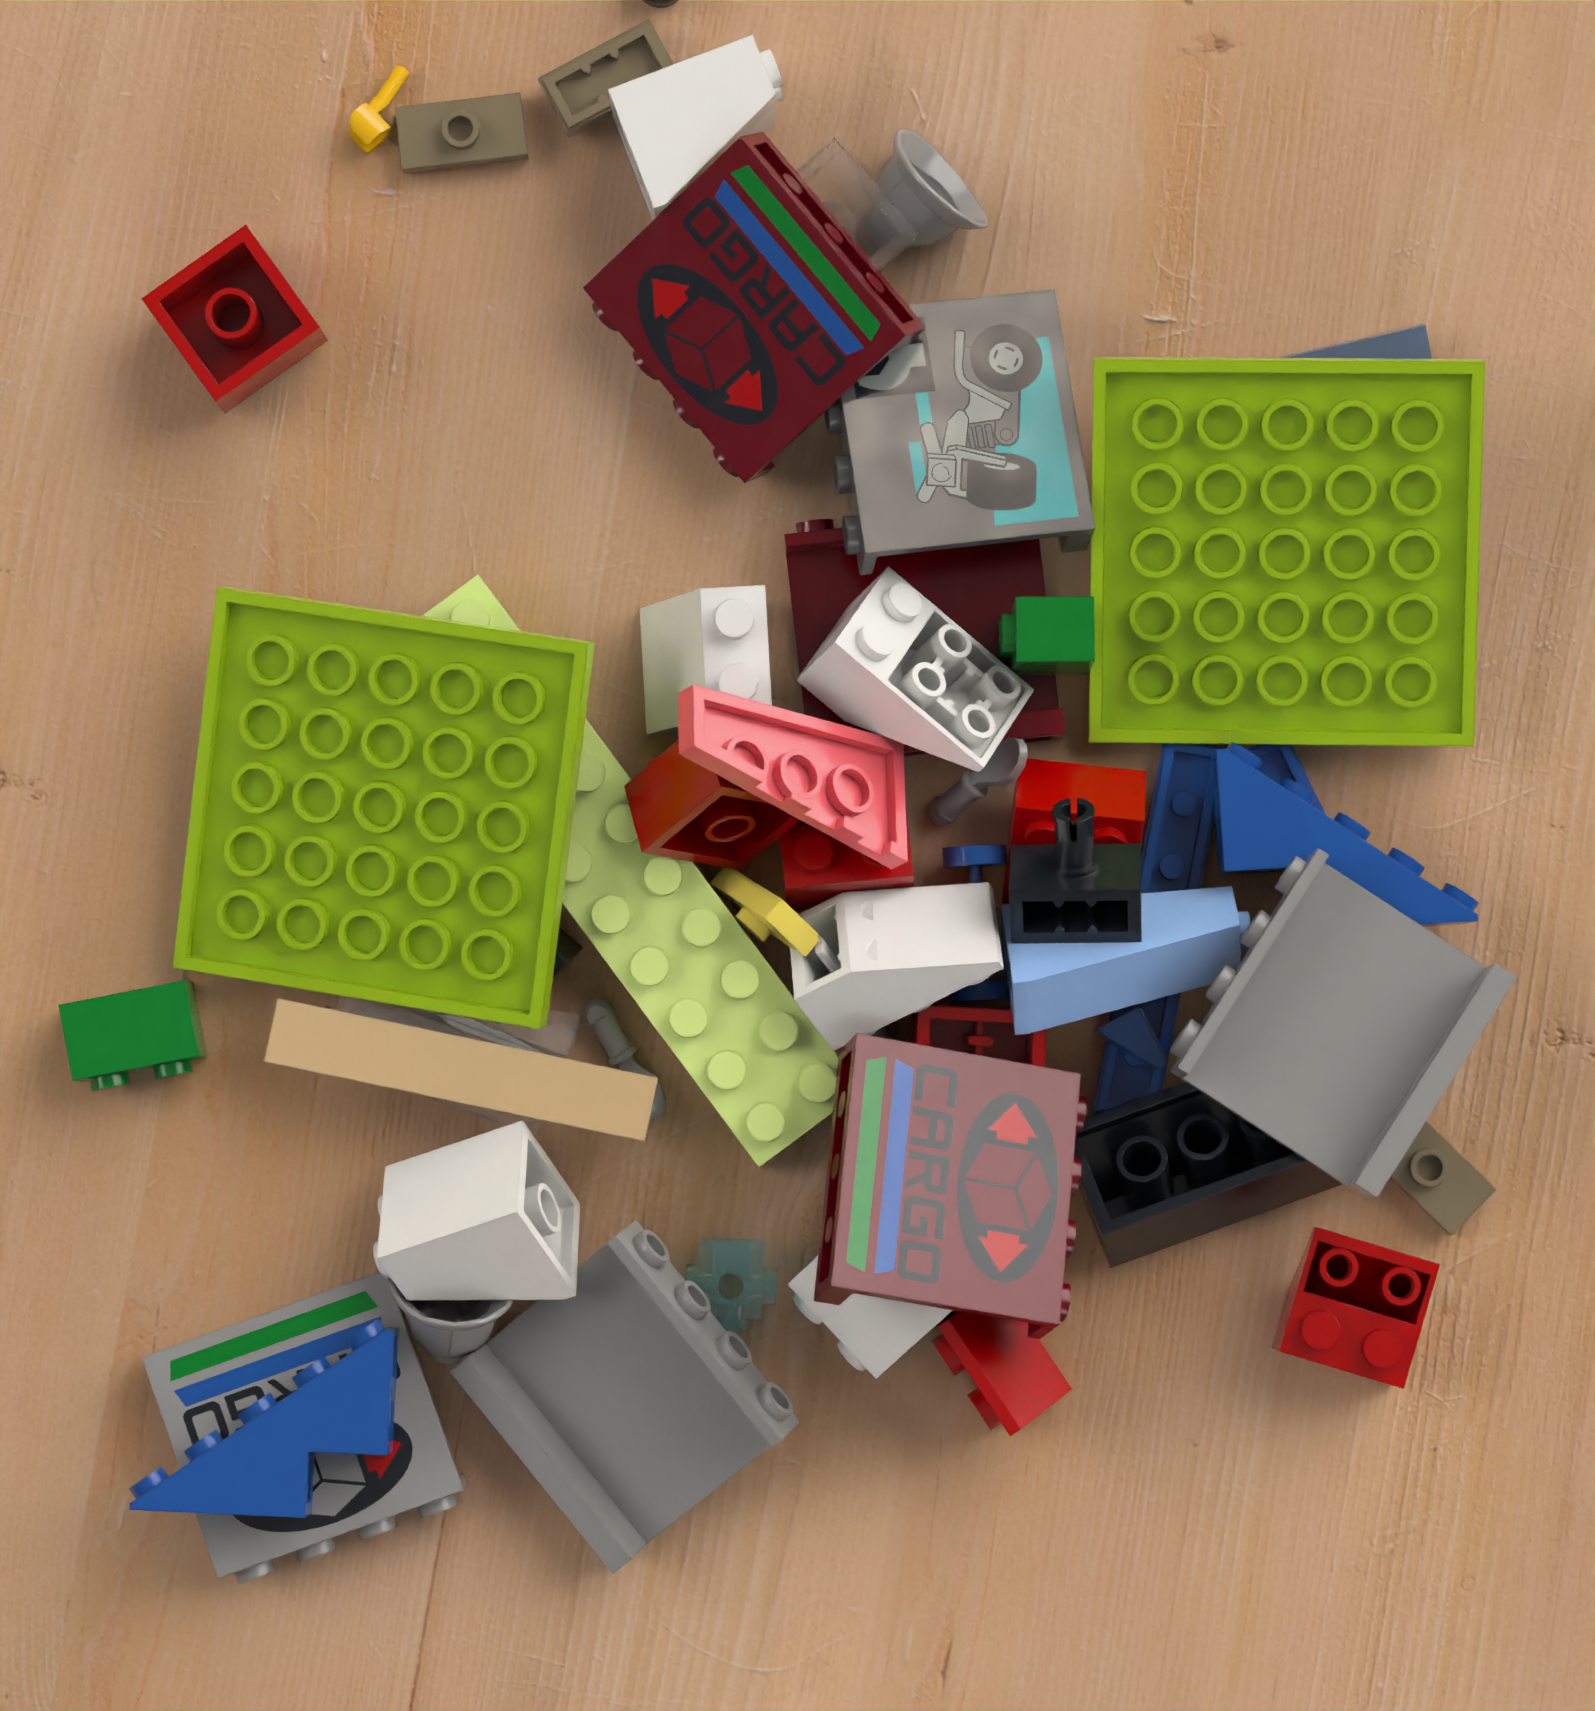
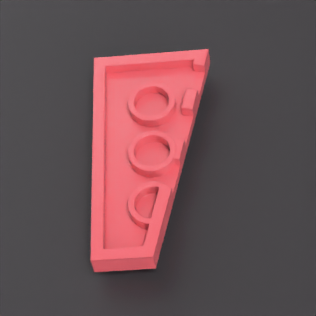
[678,684,908,869]

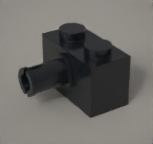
[1009,798,1142,943]

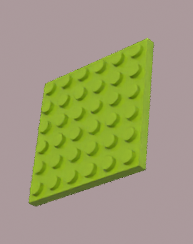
[1089,357,1485,747]
[173,586,595,1029]

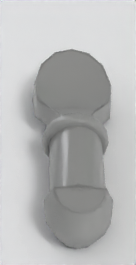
[927,738,1028,826]
[584,998,666,1121]

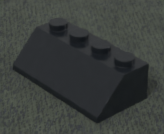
[1074,1082,1342,1268]

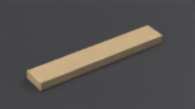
[264,998,659,1141]

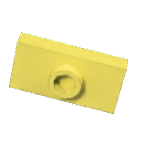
[710,867,820,957]

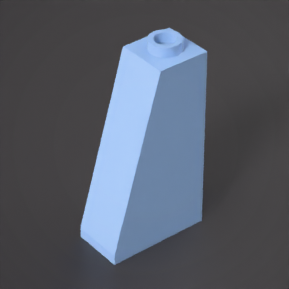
[1001,886,1251,1035]

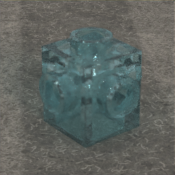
[686,1238,777,1331]

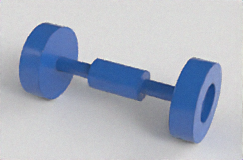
[942,845,1010,1002]

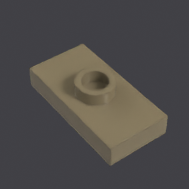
[538,19,673,138]
[395,92,529,174]
[1390,1121,1496,1235]

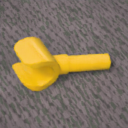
[349,65,409,153]

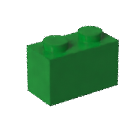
[998,597,1095,675]
[58,980,207,1091]

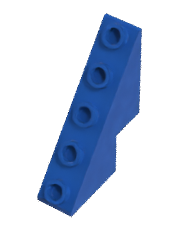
[1211,742,1479,927]
[129,1319,399,1518]

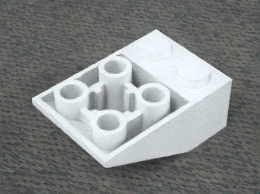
[797,566,1034,772]
[790,882,1004,1051]

